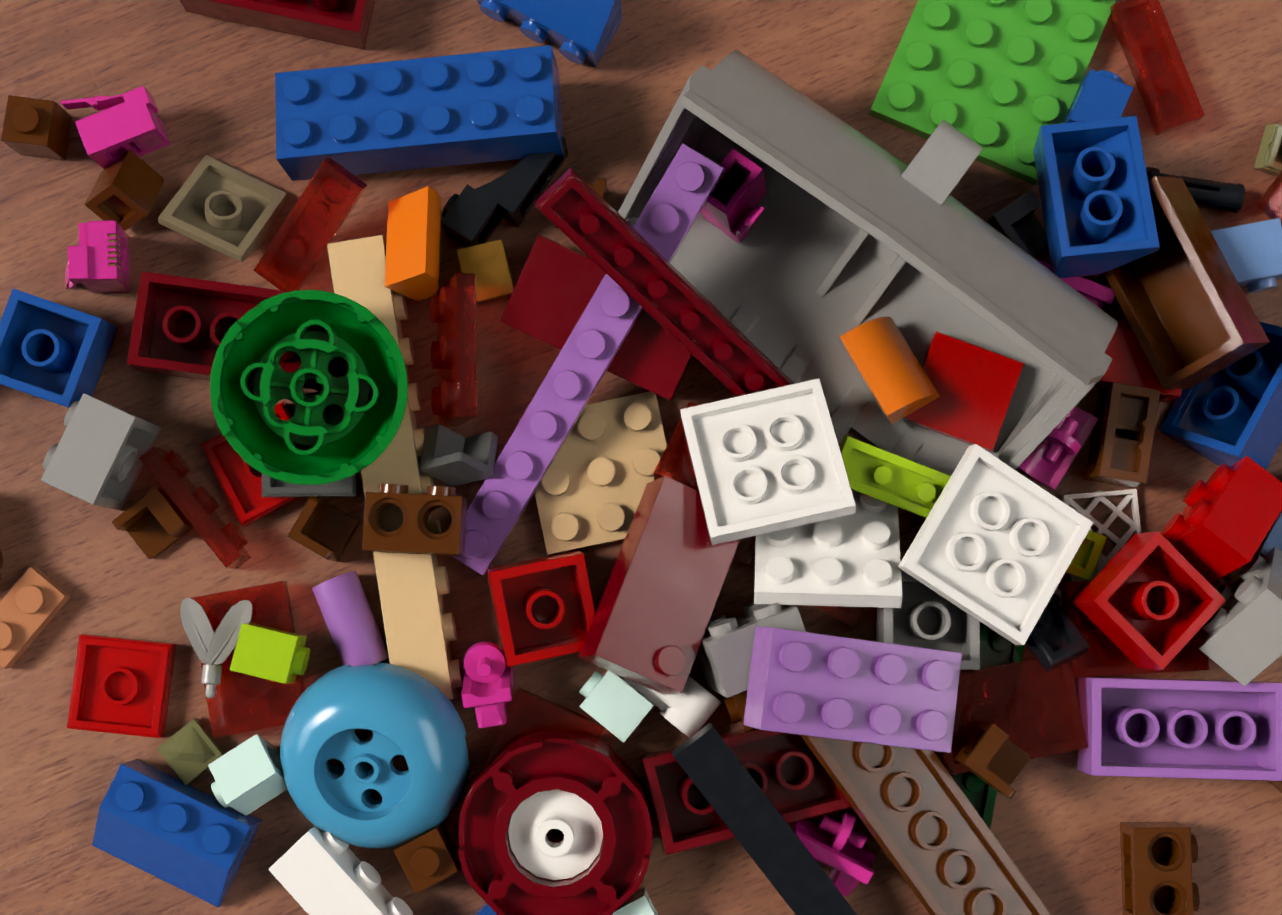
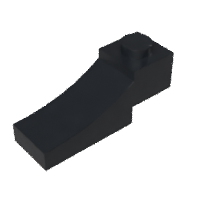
[441,137,569,247]

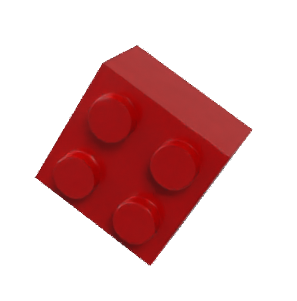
[1161,456,1282,584]
[1073,531,1226,670]
[486,550,595,667]

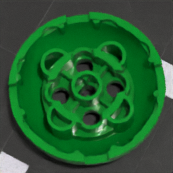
[210,290,408,485]

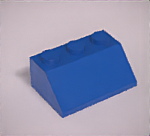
[477,0,622,67]
[1033,116,1160,278]
[1160,321,1282,470]
[92,759,263,908]

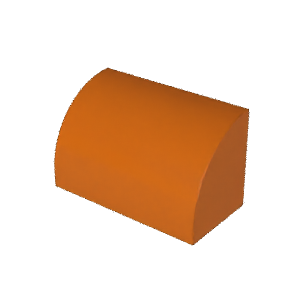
[385,186,442,301]
[840,316,940,425]

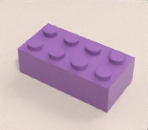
[743,626,962,753]
[1077,676,1282,781]

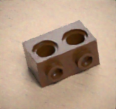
[1085,382,1160,488]
[362,484,467,556]
[1120,822,1200,915]

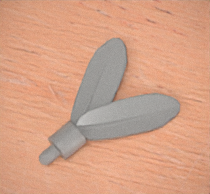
[180,597,253,699]

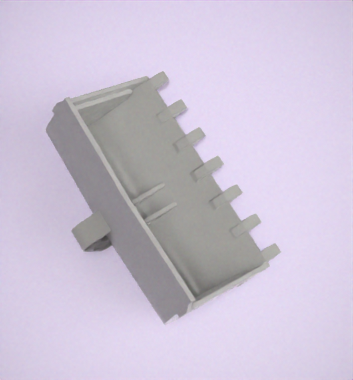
[618,50,1118,476]

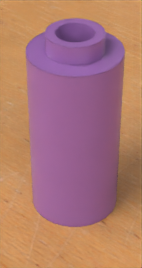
[312,571,389,667]

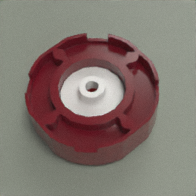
[458,730,652,915]

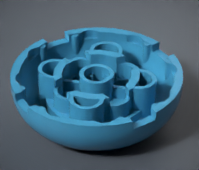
[280,662,470,848]

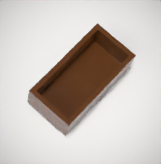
[1104,176,1270,390]

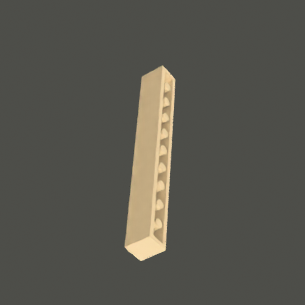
[327,235,464,699]

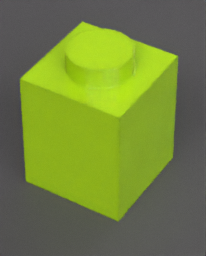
[230,623,310,684]

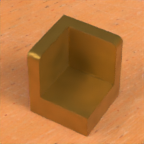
[456,239,515,304]

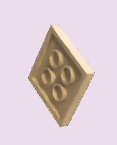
[519,391,674,555]

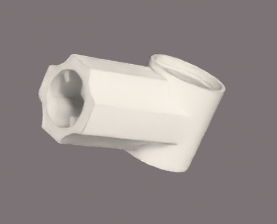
[623,676,722,738]

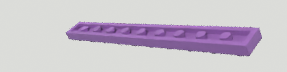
[452,143,726,575]

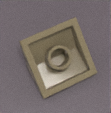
[158,155,287,262]

